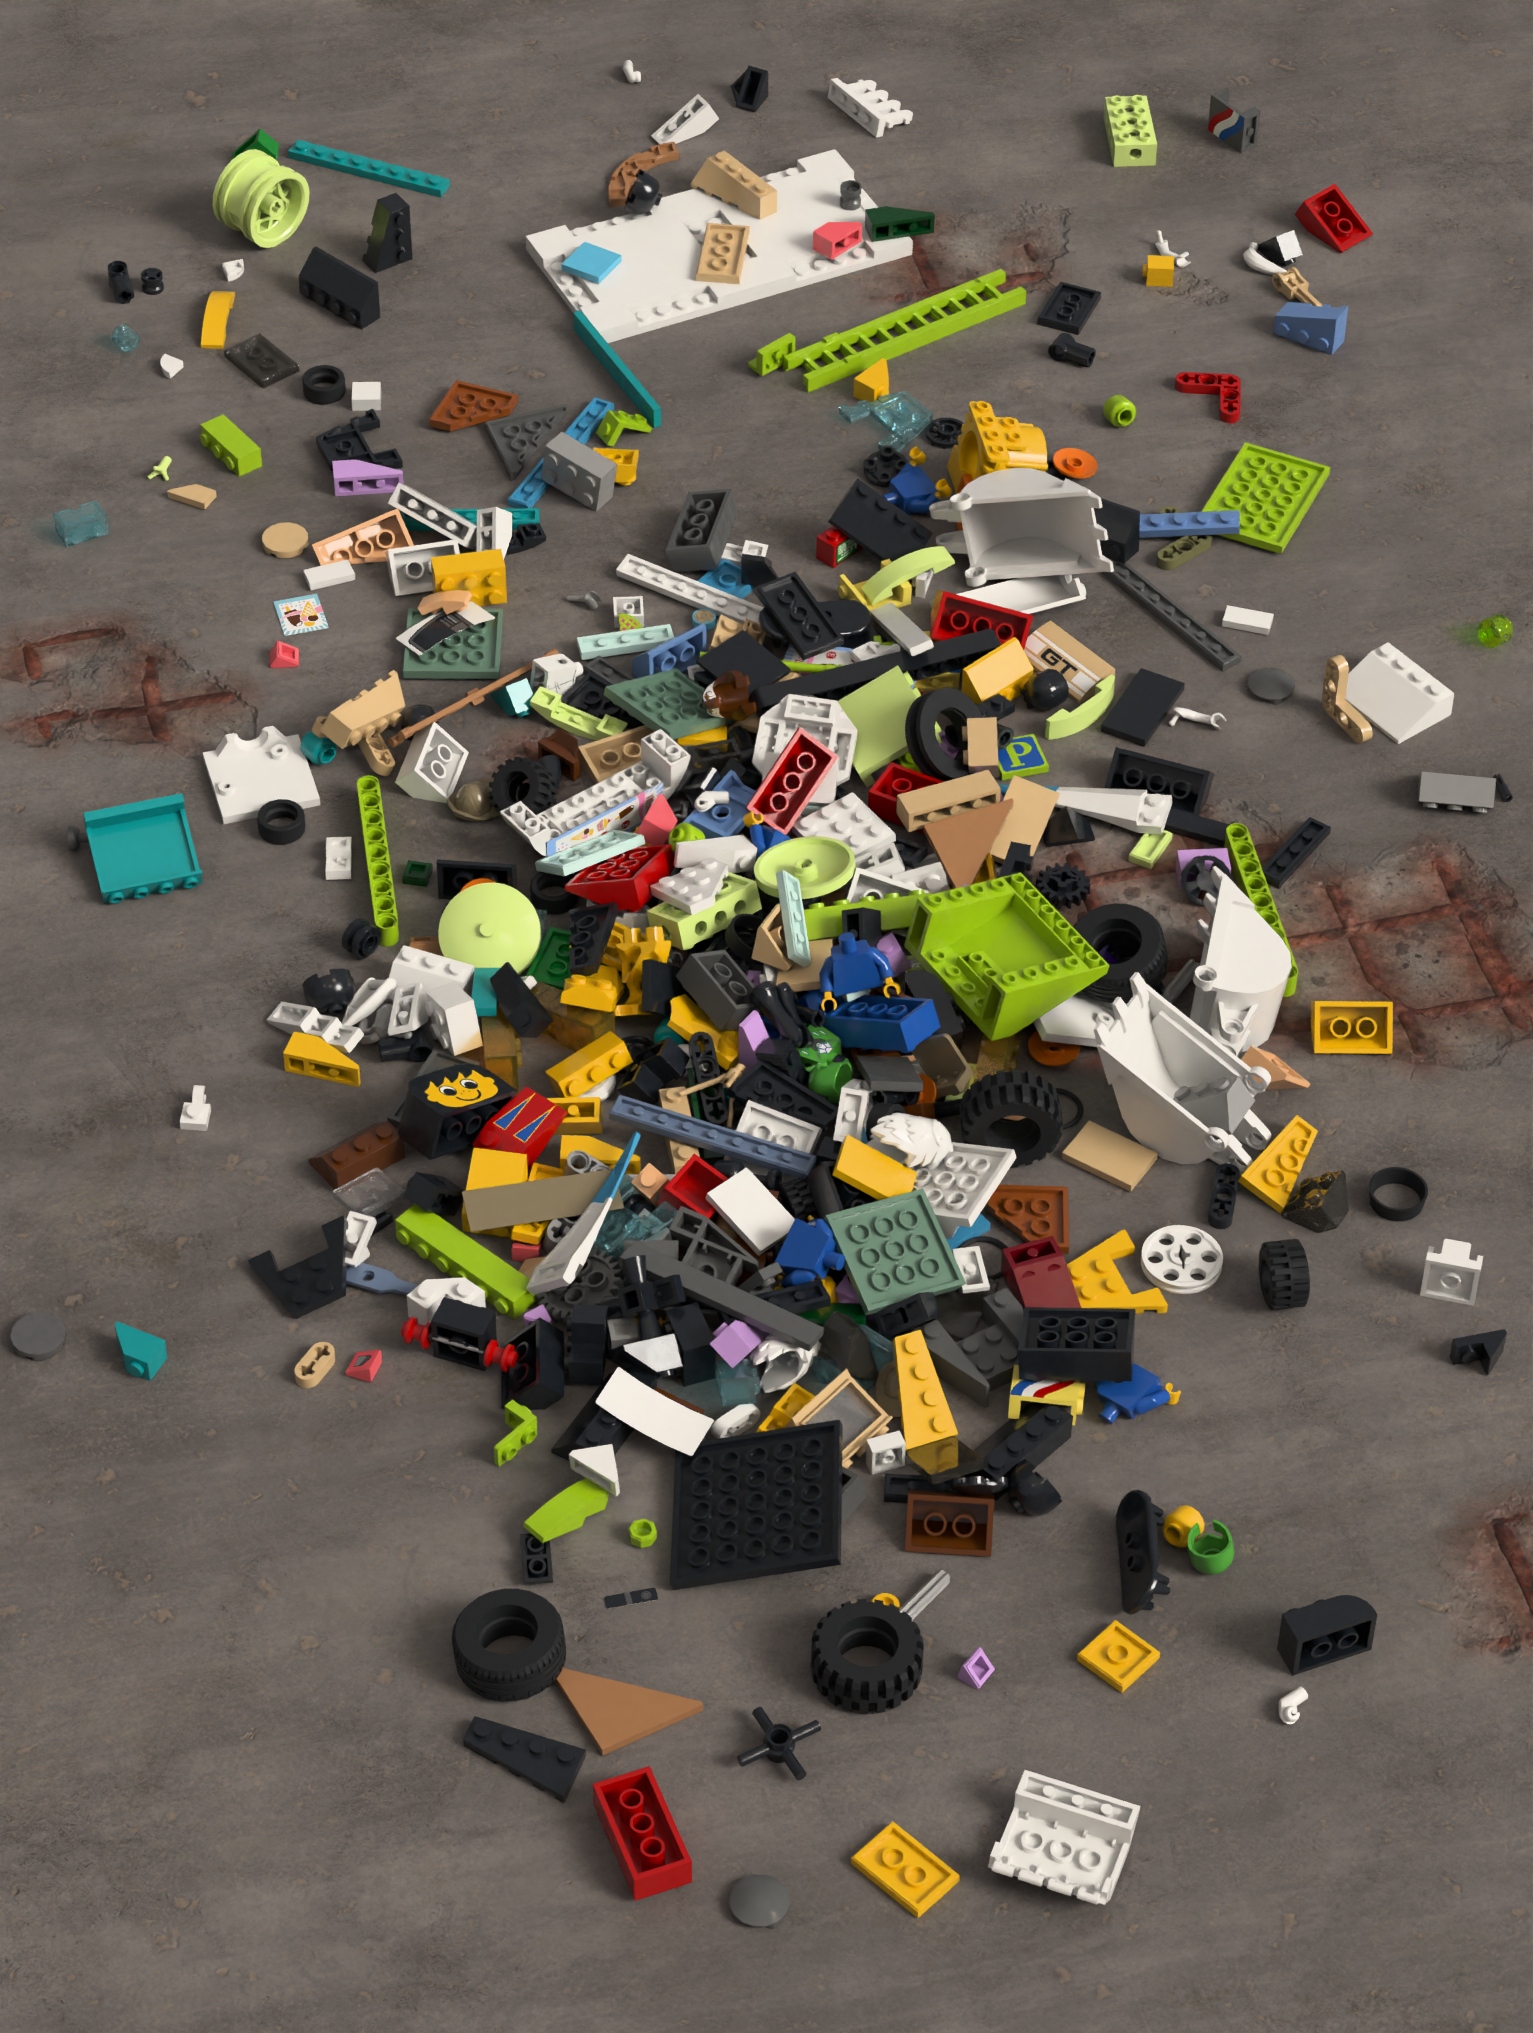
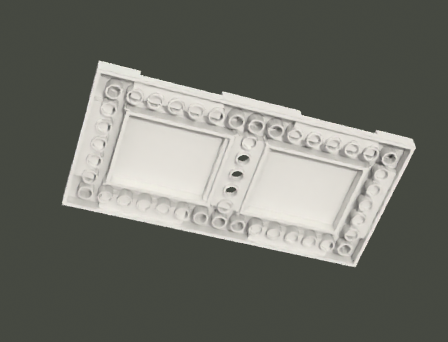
[526,149,913,343]

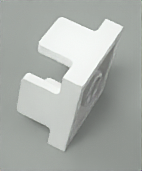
[1420,1239,1483,1306]

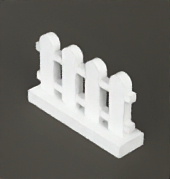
[827,78,913,138]

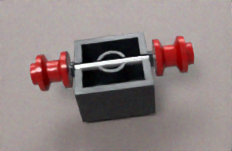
[401,1297,518,1372]

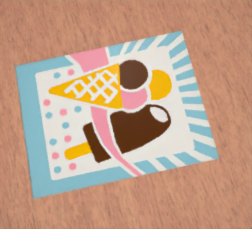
[273,594,329,636]

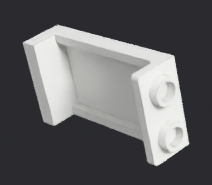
[833,1079,873,1142]

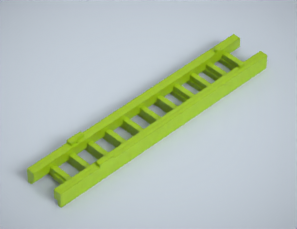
[783,269,1026,393]

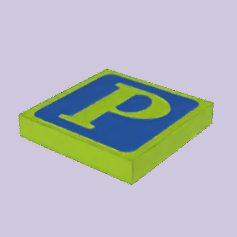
[998,734,1049,781]

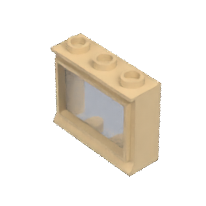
[784,1369,893,1469]

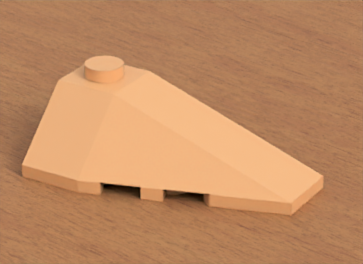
[312,508,414,566]

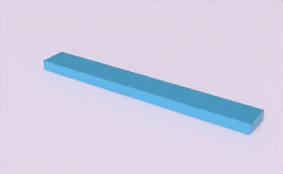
[508,397,614,508]

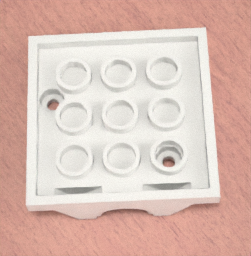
[203,726,320,824]
[1033,990,1128,1047]
[906,1142,1016,1239]

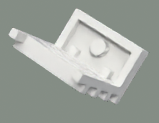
[892,853,951,894]

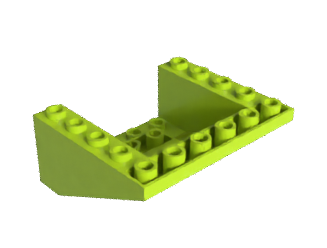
[904,872,1110,1041]

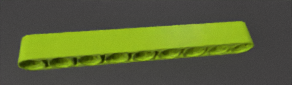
[357,775,399,947]
[1224,823,1298,997]

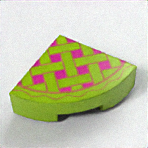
[617,613,642,631]

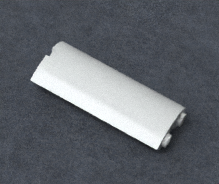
[929,574,1086,614]

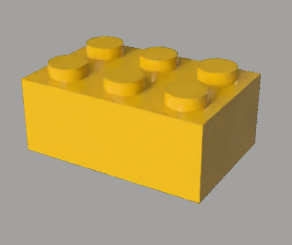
[431,549,507,606]

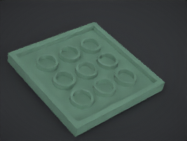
[403,608,503,679]
[604,668,736,740]
[823,1189,966,1315]

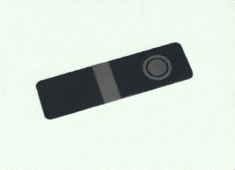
[605,1588,658,1609]

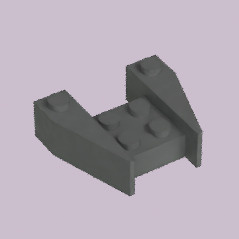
[647,1206,760,1327]
[913,1287,1024,1408]

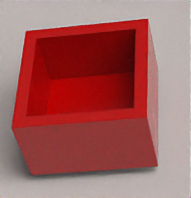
[657,1154,728,1221]

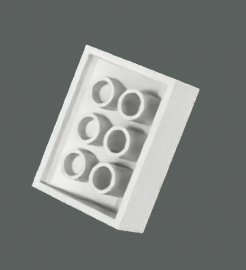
[1345,643,1454,744]

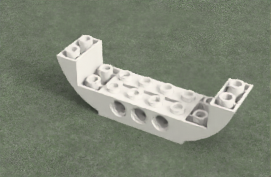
[500,729,691,857]

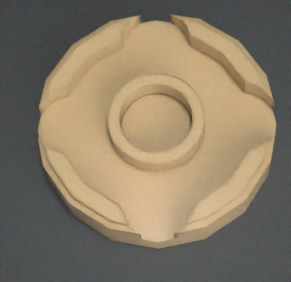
[262,522,309,559]

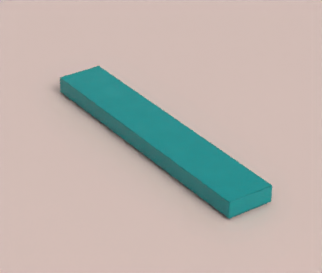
[401,508,540,531]

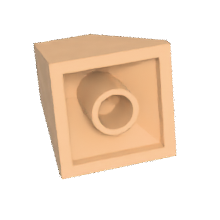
[1241,1046,1310,1090]

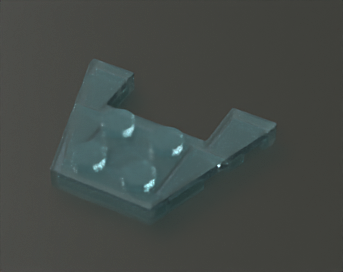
[839,391,933,453]
[592,1173,678,1258]

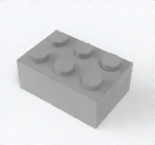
[541,432,617,512]

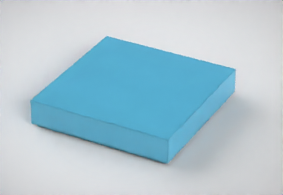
[561,242,622,284]

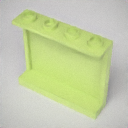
[837,666,943,788]

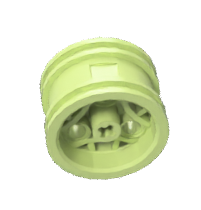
[212,149,310,248]

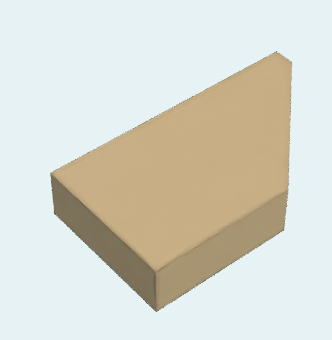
[167,484,217,510]

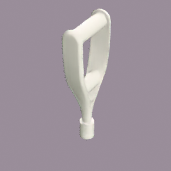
[341,978,396,1026]

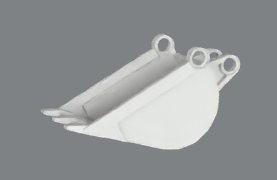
[929,468,1114,587]
[1190,866,1292,1057]
[1093,972,1272,1176]

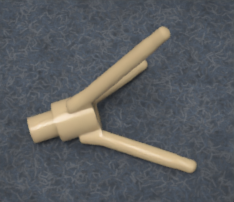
[678,1063,746,1129]

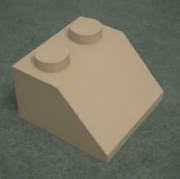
[962,717,999,778]

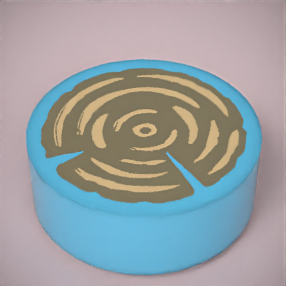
[692,609,716,631]

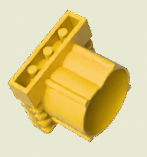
[947,401,1048,492]

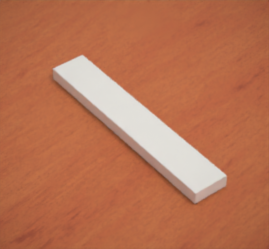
[870,602,934,656]

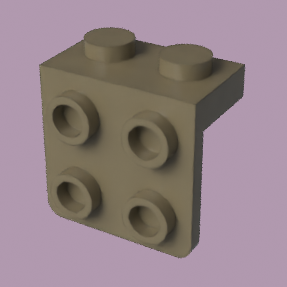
[911,1033,974,1100]

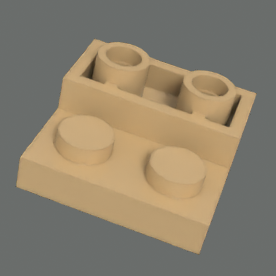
[708,615,766,652]

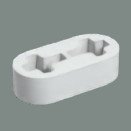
[711,1401,761,1439]

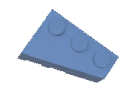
[1273,302,1348,355]

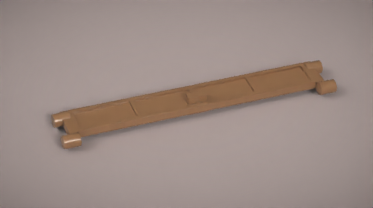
[388,648,559,747]

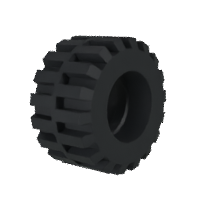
[489,757,557,815]
[1259,1239,1310,1310]

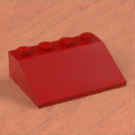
[565,844,675,912]

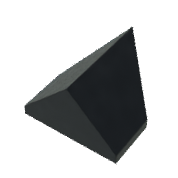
[731,65,768,112]
[741,553,779,586]
[680,767,722,811]
[1042,806,1095,847]

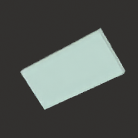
[535,830,645,876]

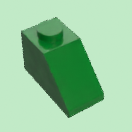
[231,129,279,160]

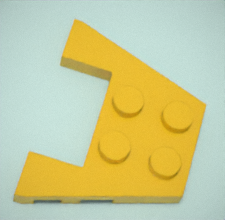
[1067,1230,1168,1314]

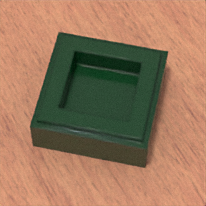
[402,860,433,887]

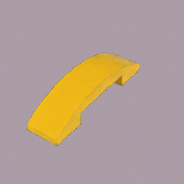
[201,291,235,349]

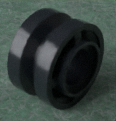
[341,918,381,959]

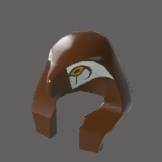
[702,670,757,721]

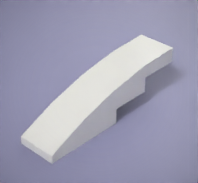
[267,1002,364,1053]

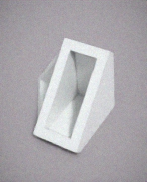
[569,1444,620,1497]

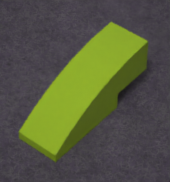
[523,1478,610,1543]

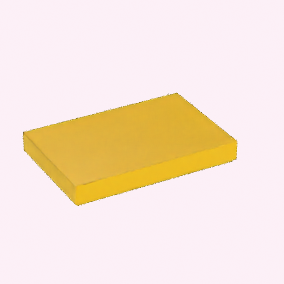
[832,1134,917,1200]
[851,1821,960,1918]

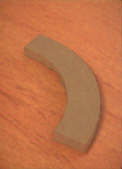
[608,142,679,207]

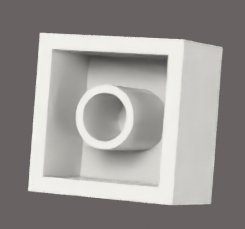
[425,982,483,1056]

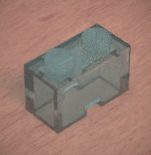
[53,500,110,548]
[716,1359,760,1406]

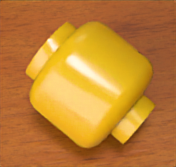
[1162,1505,1205,1548]

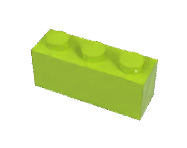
[200,414,262,477]

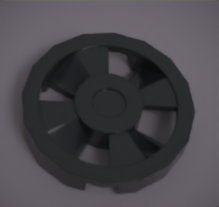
[1181,855,1231,905]

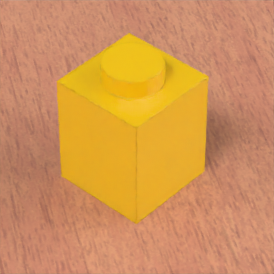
[1142,255,1174,287]

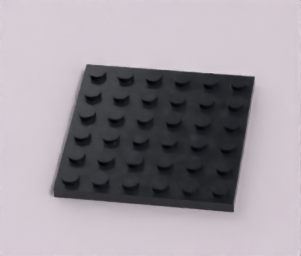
[670,1419,843,1590]

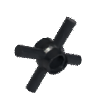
[737,1707,821,1780]

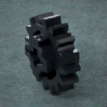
[1036,863,1091,909]

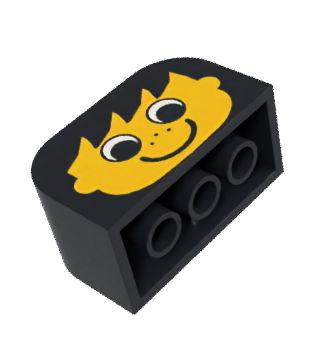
[398,1064,517,1160]

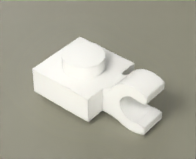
[180,1085,211,1131]

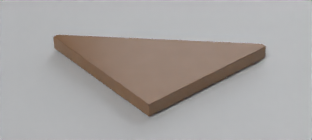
[923,798,1014,889]
[555,1668,703,1756]

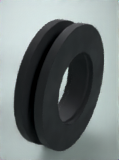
[905,688,983,782]

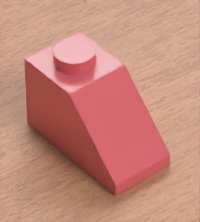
[813,222,862,260]
[636,793,678,846]

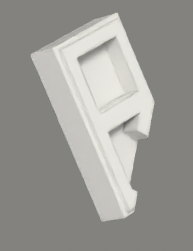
[850,641,900,663]

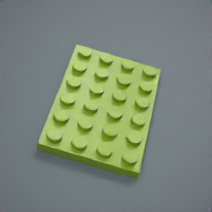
[1201,442,1331,554]

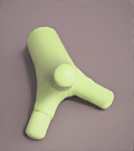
[147,456,172,481]

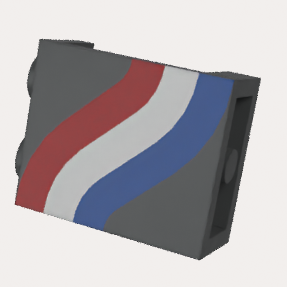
[1208,88,1260,153]

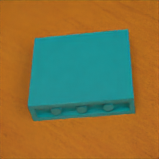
[83,793,202,904]

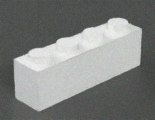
[388,483,477,550]

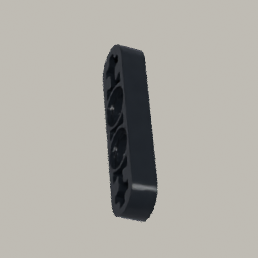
[689,1032,728,1127]

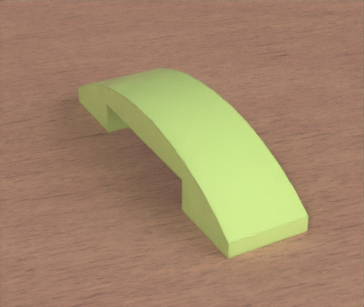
[861,546,955,605]
[1045,674,1115,740]
[530,686,628,741]

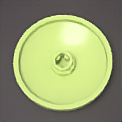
[754,836,856,899]
[438,882,541,975]

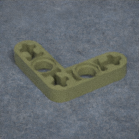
[1156,506,1212,570]

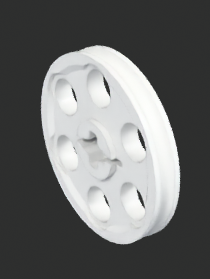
[1141,1225,1223,1294]

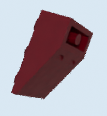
[1001,1236,1081,1311]

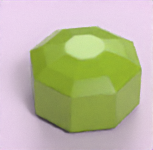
[628,1519,657,1548]

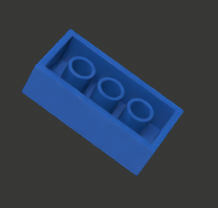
[824,995,941,1053]

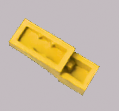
[756,1383,815,1433]

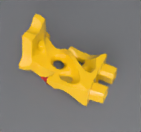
[611,927,671,1016]

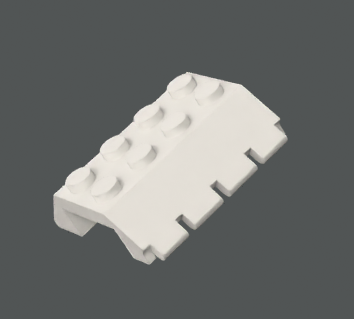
[988,1770,1140,1905]

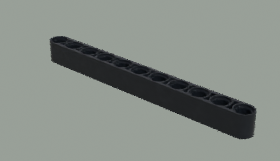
[749,629,1002,718]

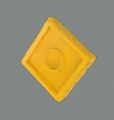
[1077,1620,1160,1693]

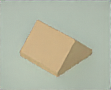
[752,903,794,971]

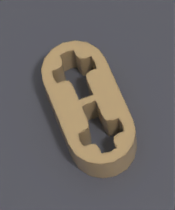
[294,1342,335,1388]

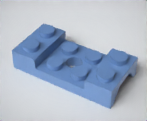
[682,770,756,839]

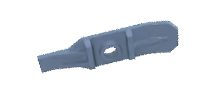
[346,1263,419,1295]

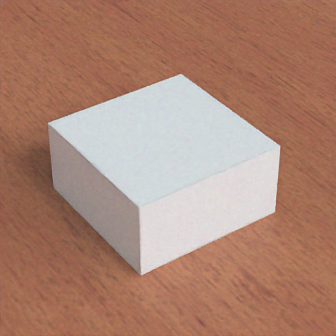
[352,382,381,411]
[613,596,644,628]
[865,1430,906,1475]

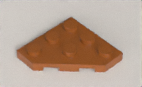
[429,380,518,431]
[987,1185,1069,1254]

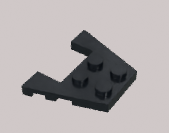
[316,409,403,471]
[248,1216,348,1319]

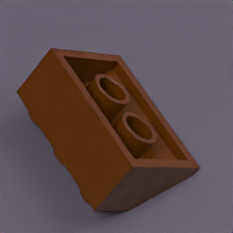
[308,1121,405,1194]
[905,1490,994,1557]

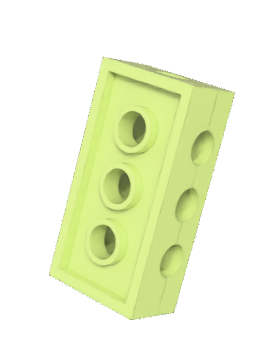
[1103,95,1157,167]
[646,872,762,950]

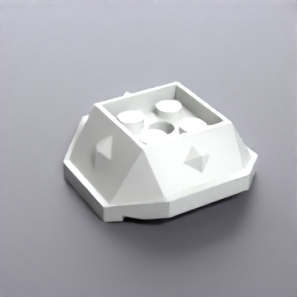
[752,694,858,786]

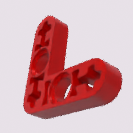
[1175,372,1241,423]

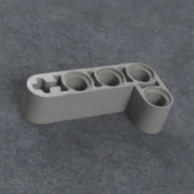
[543,1150,610,1254]

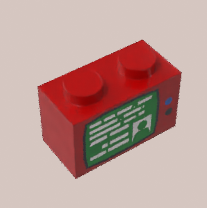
[816,526,863,569]

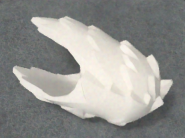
[866,1113,953,1168]
[750,1334,822,1393]

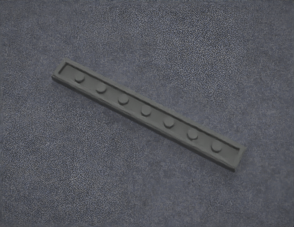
[1101,560,1241,672]
[620,1241,824,1351]

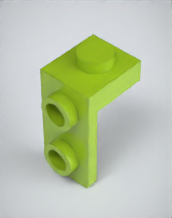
[596,410,652,447]
[494,1399,538,1467]

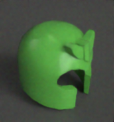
[806,1062,853,1104]
[1188,1519,1234,1575]

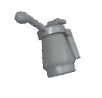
[358,1004,412,1045]

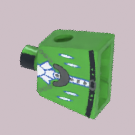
[795,1023,848,1074]

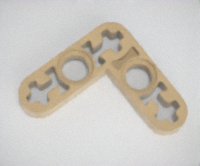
[1322,655,1373,743]
[312,716,395,776]

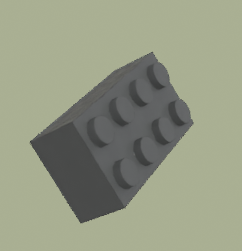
[666,489,739,572]

